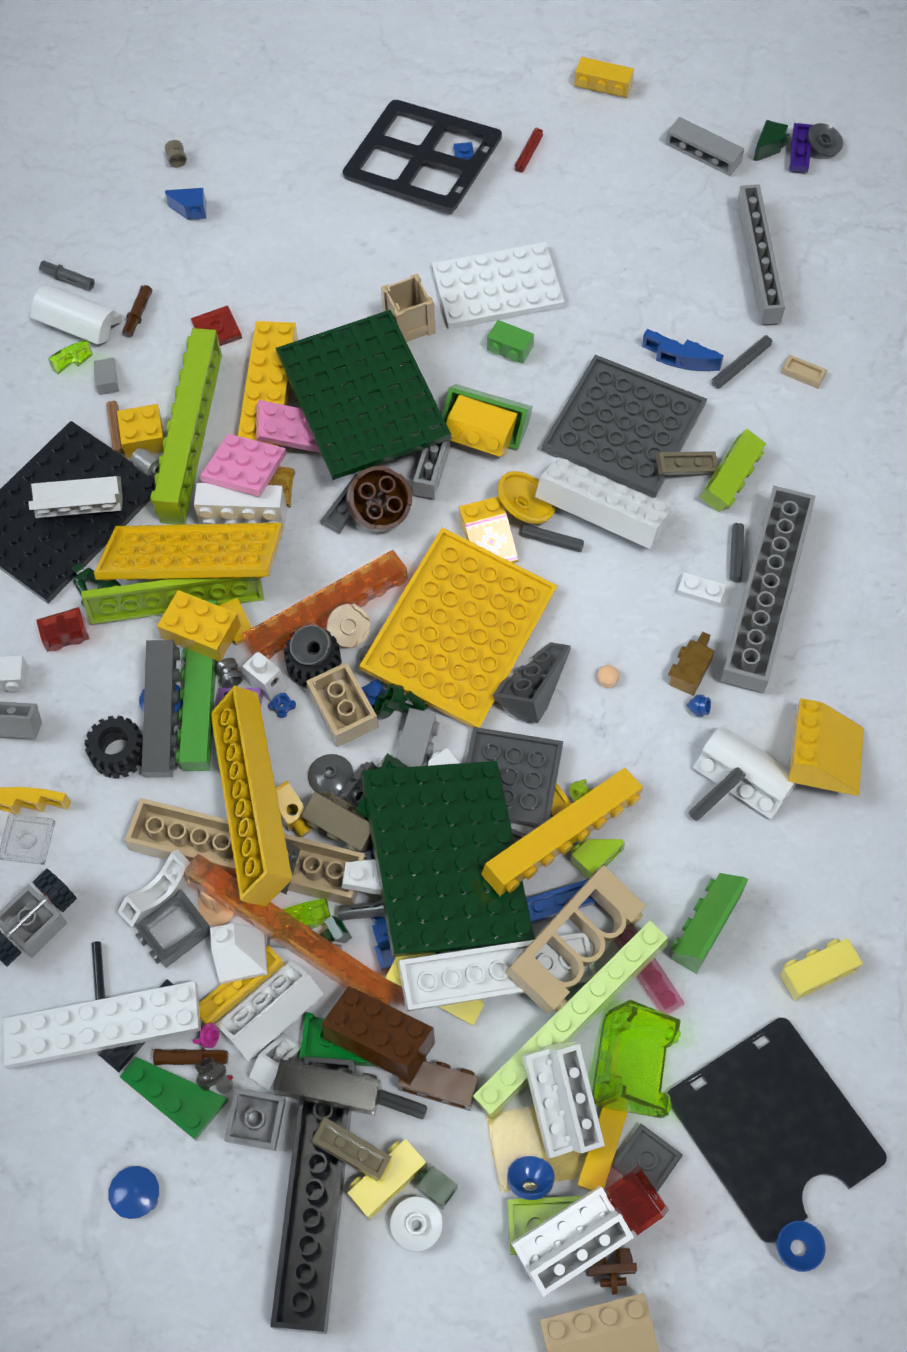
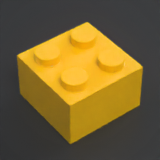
[117,404,165,458]

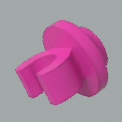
[193,1023,219,1048]

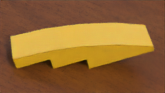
[0,787,71,815]

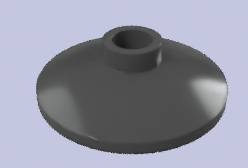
[808,123,843,155]
[308,754,354,796]

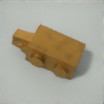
[668,631,715,696]

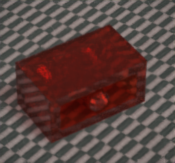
[36,607,90,652]

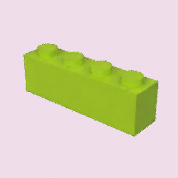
[699,428,766,512]

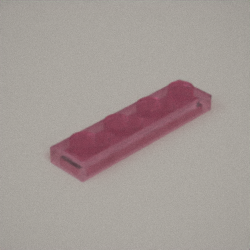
[613,923,685,1018]

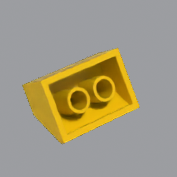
[446,395,518,457]

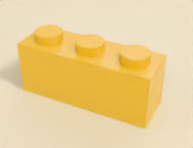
[574,56,635,98]

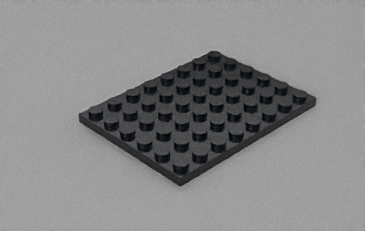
[0,421,156,604]

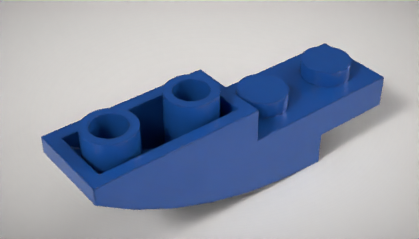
[642,329,724,372]

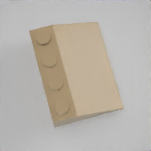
[539,1293,659,1352]

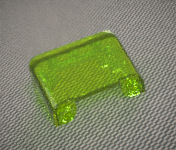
[592,999,681,1118]

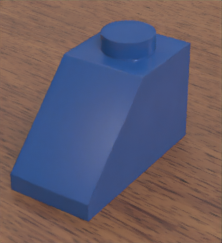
[165,188,206,220]

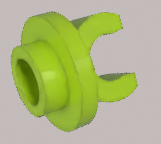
[570,779,594,801]

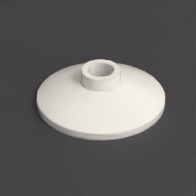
[390,1197,443,1252]

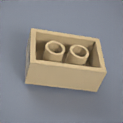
[306,662,379,747]

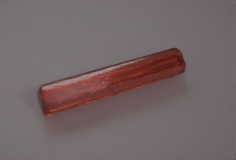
[514,128,543,173]

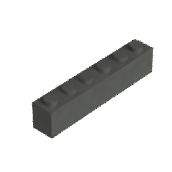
[142,640,180,778]

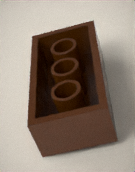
[321,986,435,1082]

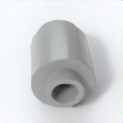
[131,448,160,476]

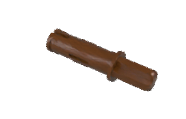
[123,285,153,337]
[153,1047,229,1067]

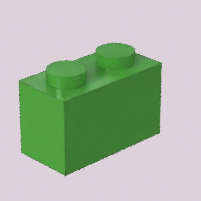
[487,320,534,364]

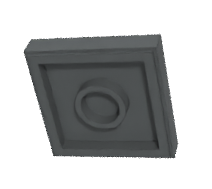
[611,1123,683,1198]

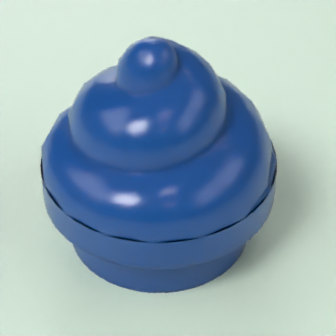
[686,694,711,717]

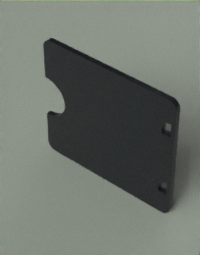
[666,1018,887,1243]

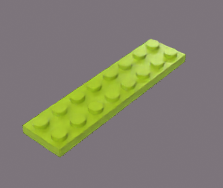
[81,577,264,624]

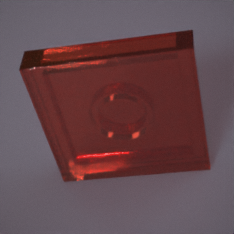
[191,305,242,346]

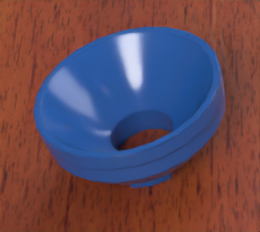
[507,1156,555,1200]
[776,1221,826,1272]

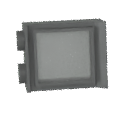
[135,889,210,968]

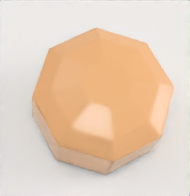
[597,665,620,688]

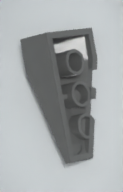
[493,642,571,723]

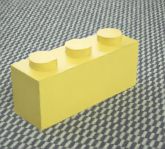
[780,938,863,1001]
[347,1139,427,1220]

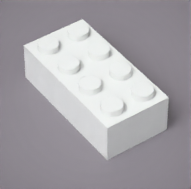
[194,483,287,530]

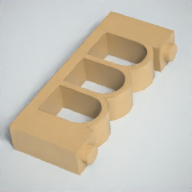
[504,865,646,1014]

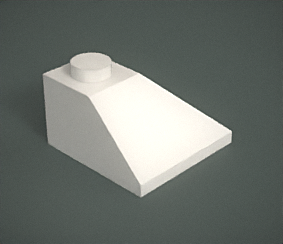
[210,923,268,984]

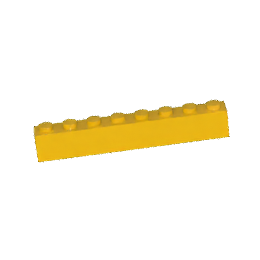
[481,768,644,896]

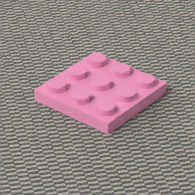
[200,434,286,497]

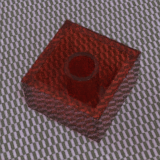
[607,1165,669,1236]

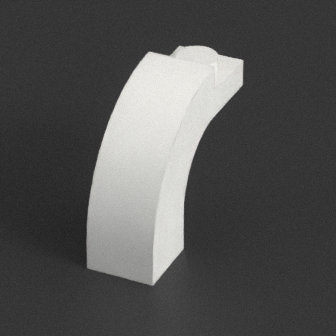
[117,850,193,928]

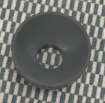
[290,625,331,666]

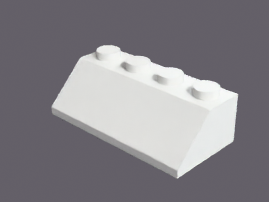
[215,959,324,1061]

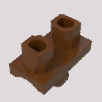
[587,1248,637,1295]

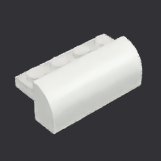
[30,284,123,344]
[28,476,123,518]
[693,726,797,819]
[522,1042,605,1158]
[511,1186,634,1297]

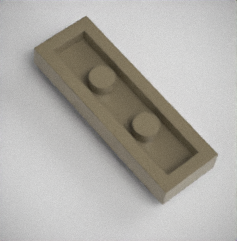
[656,451,718,475]
[310,1117,392,1181]

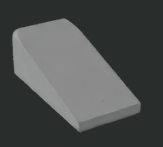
[94,357,119,395]

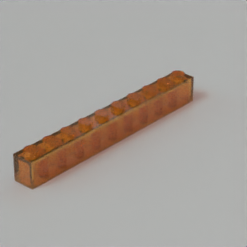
[183,853,399,1006]

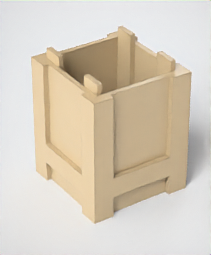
[381,273,436,342]

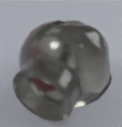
[195,1057,233,1094]

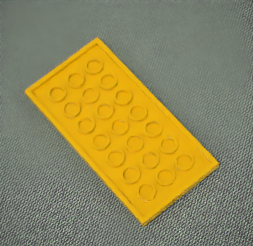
[94,522,284,581]

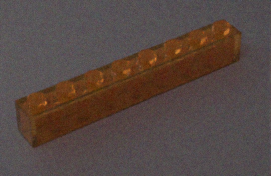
[242,550,408,660]

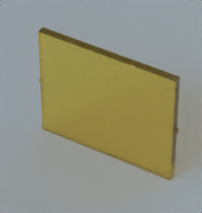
[486,1106,587,1193]

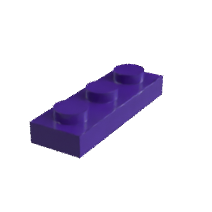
[789,123,813,172]

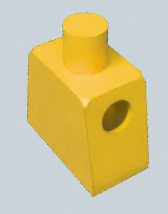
[276,781,312,838]

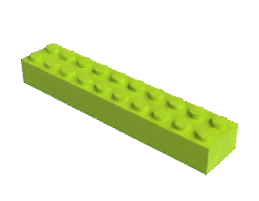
[151,328,222,525]

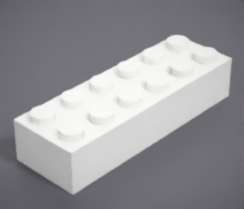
[535,457,673,549]

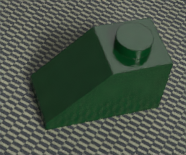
[754,120,790,161]

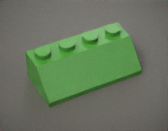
[442,384,533,450]
[670,873,749,974]

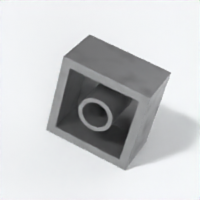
[224,1088,286,1151]

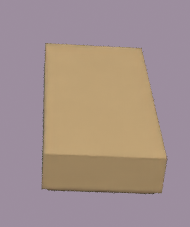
[781,355,827,389]

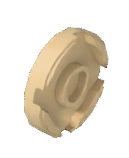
[326,604,371,648]

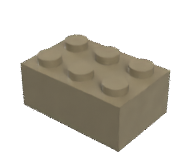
[301,791,373,852]

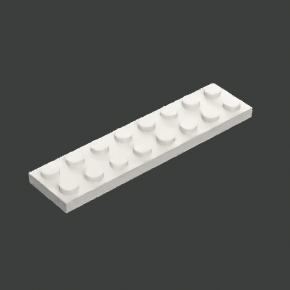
[398,932,596,1012]
[4,981,201,1069]

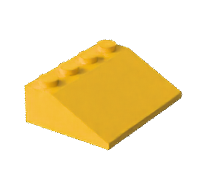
[788,698,864,796]

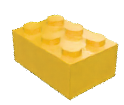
[157,590,241,662]

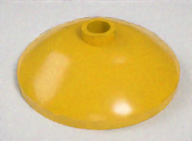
[497,471,555,524]

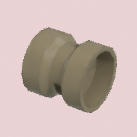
[164,140,187,168]

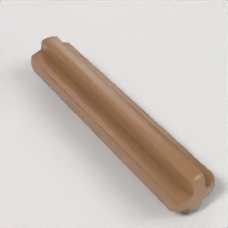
[106,400,124,454]

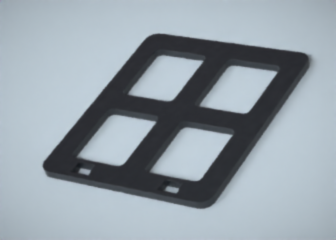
[342,100,502,211]

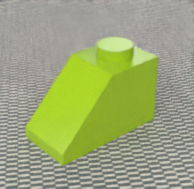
[570,839,625,879]

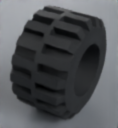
[284,630,342,687]
[84,715,143,779]

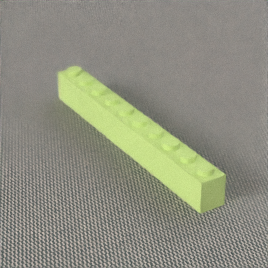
[473,921,668,1120]

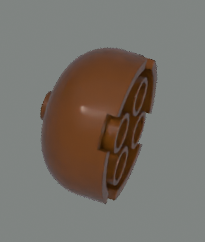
[346,466,412,532]

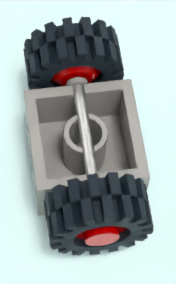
[0,868,77,967]

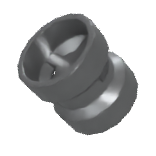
[215,658,244,688]

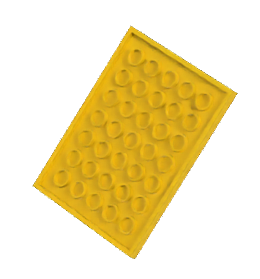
[359,527,558,728]

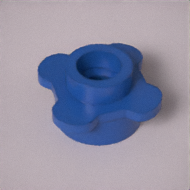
[269,693,296,718]

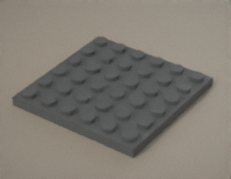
[542,354,707,497]

